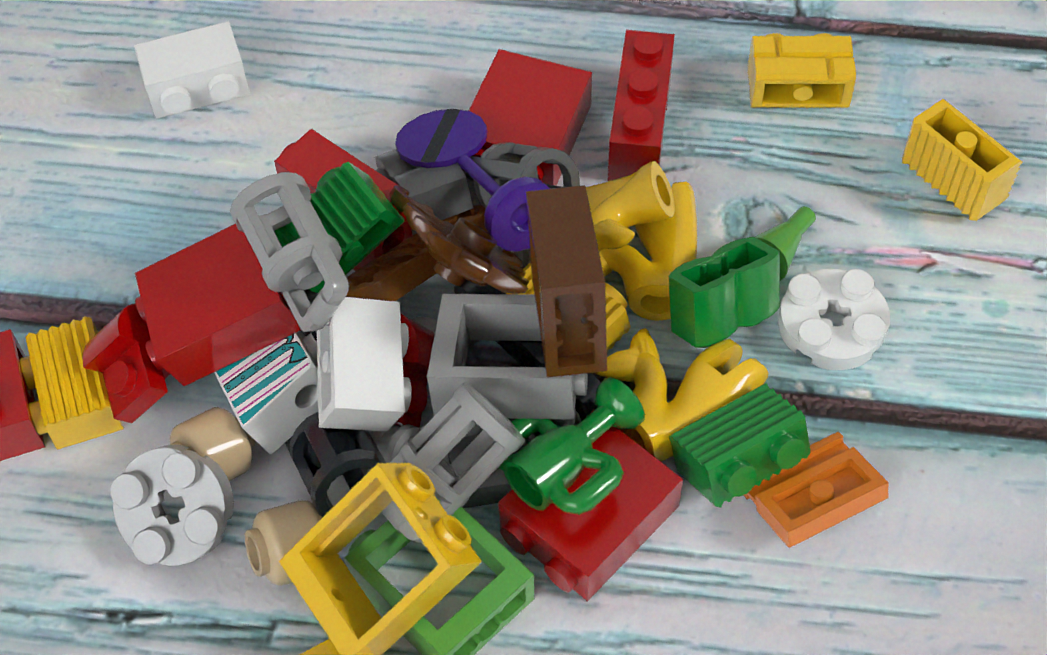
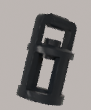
[285,411,386,518]

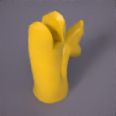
[586,161,675,251]
[599,181,697,321]
[595,328,768,462]

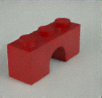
[607,30,675,181]

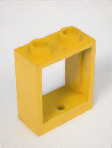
[279,463,482,655]

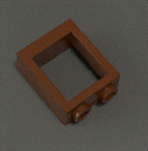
[526,185,607,378]

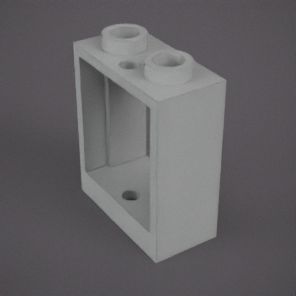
[427,294,588,419]

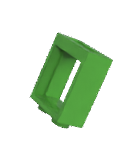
[344,498,535,655]

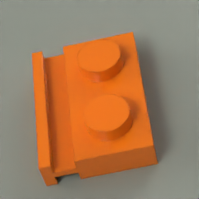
[743,431,889,548]

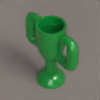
[498,377,645,515]

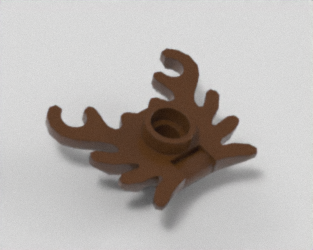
[389,185,529,294]

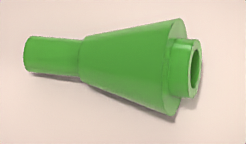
[754,206,816,281]

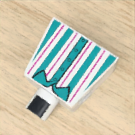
[214,330,319,454]

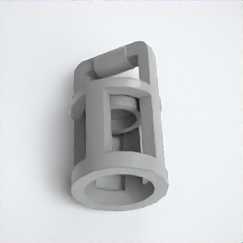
[230,172,349,332]
[382,382,525,543]

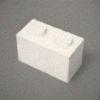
[134,21,250,119]
[317,297,411,431]

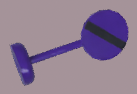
[395,109,551,252]

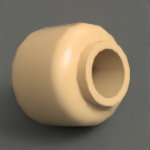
[170,407,256,481]
[245,500,322,586]

